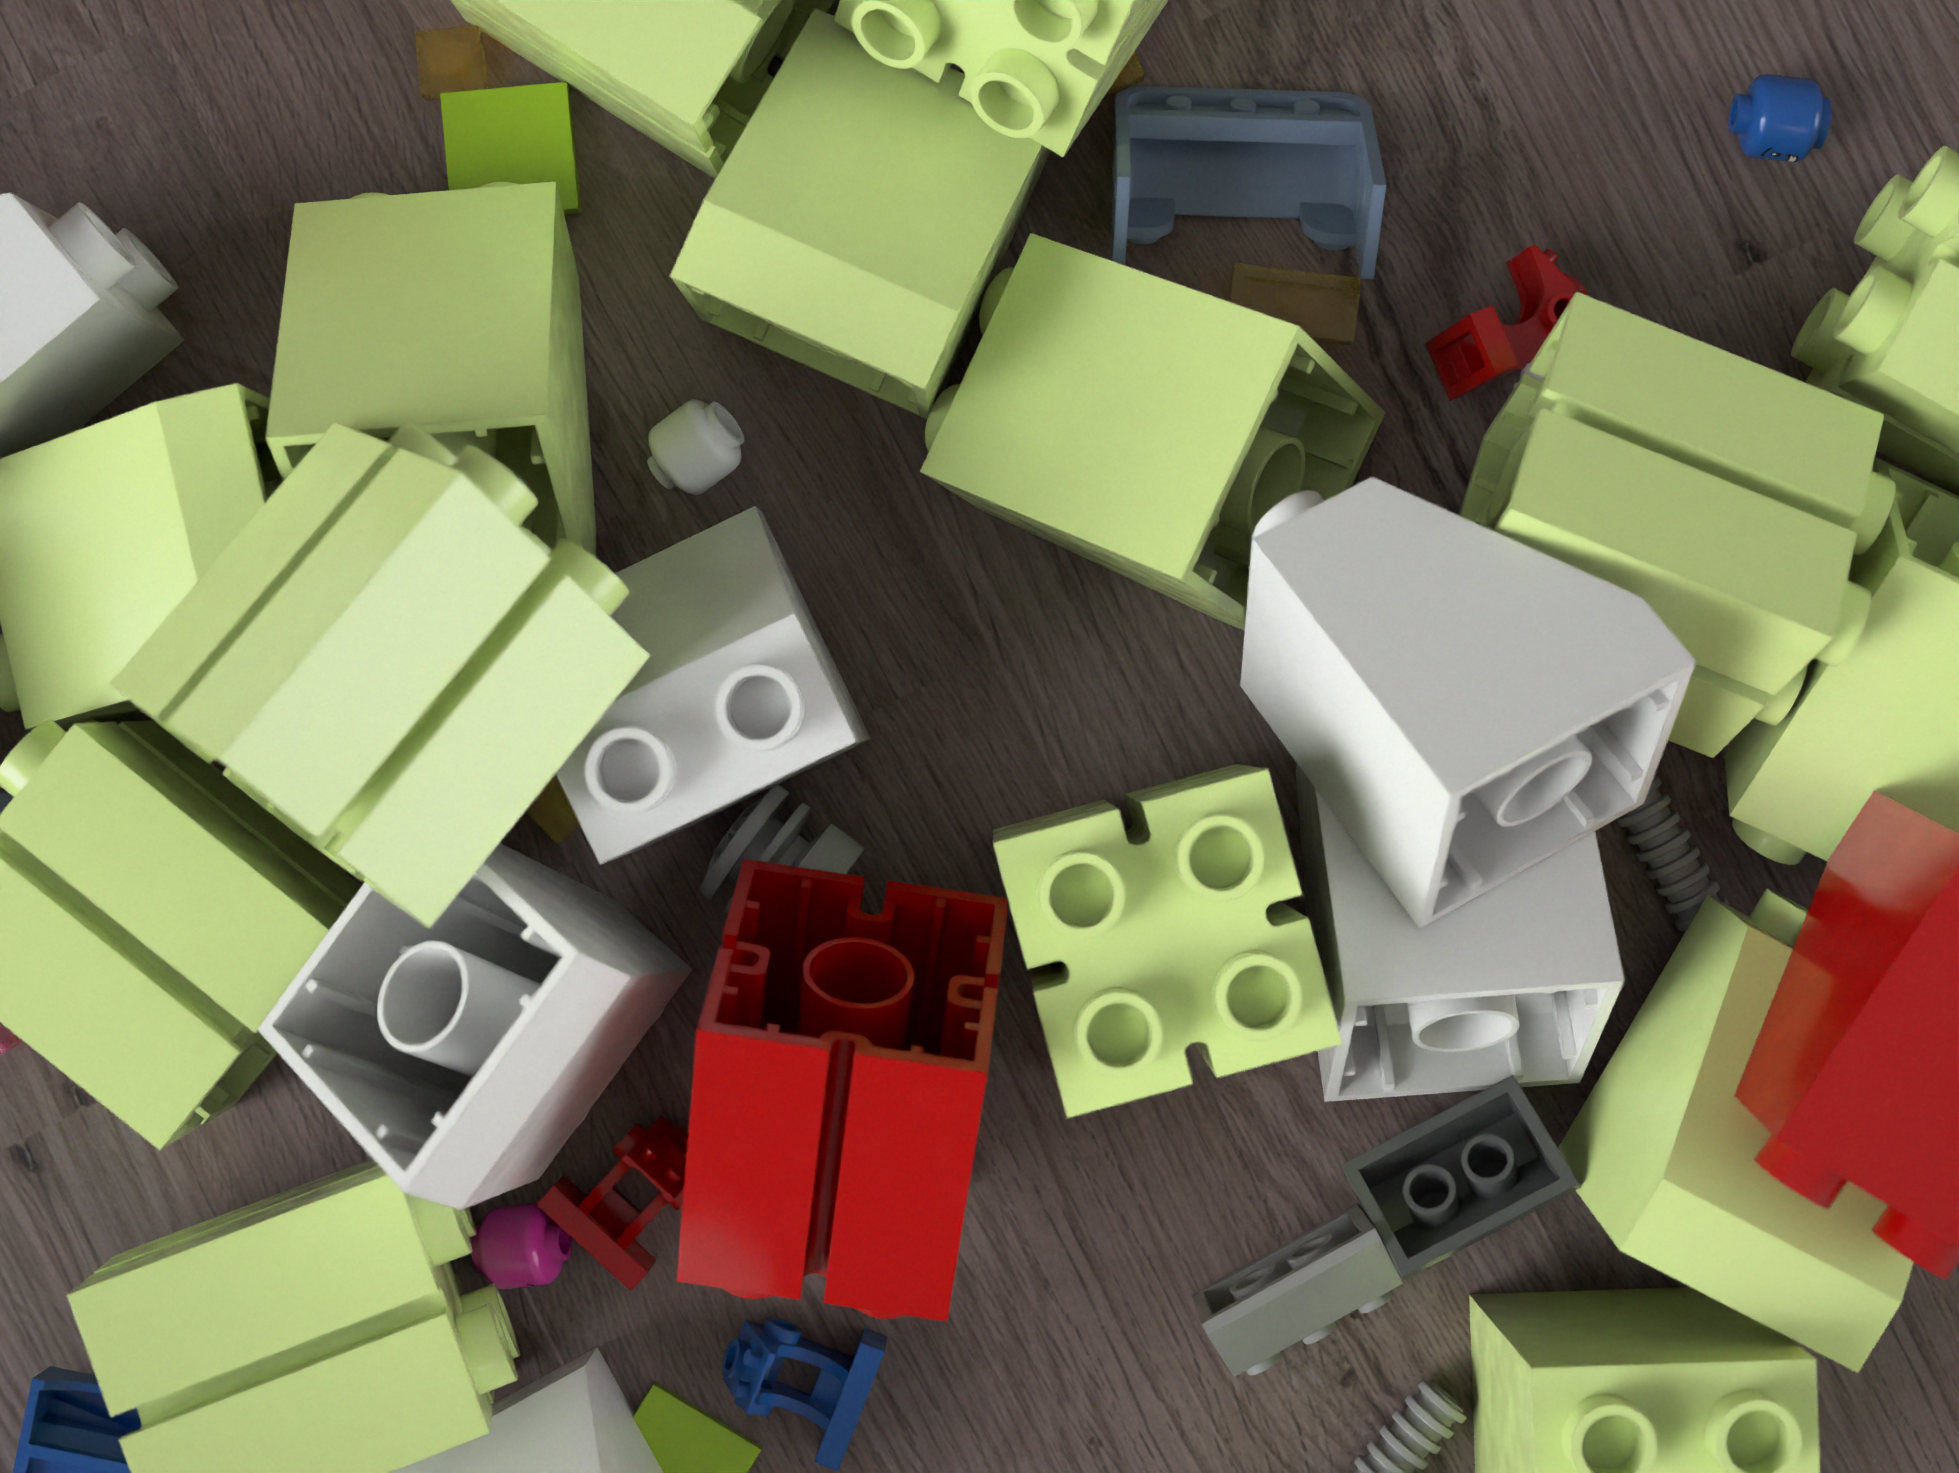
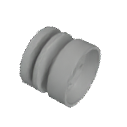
[697,784,865,914]

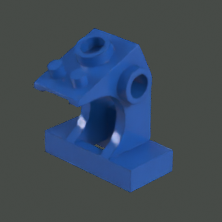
[722,1317,887,1471]

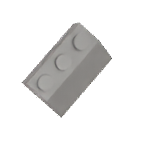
[1191,1204,1403,1377]

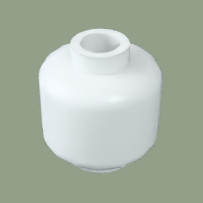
[647,399,745,495]

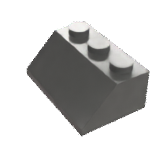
[1341,1075,1580,1280]

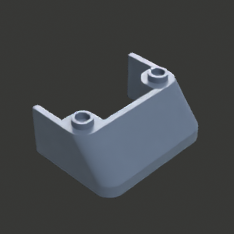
[1110,86,1386,279]

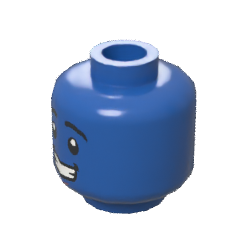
[1728,74,1832,162]

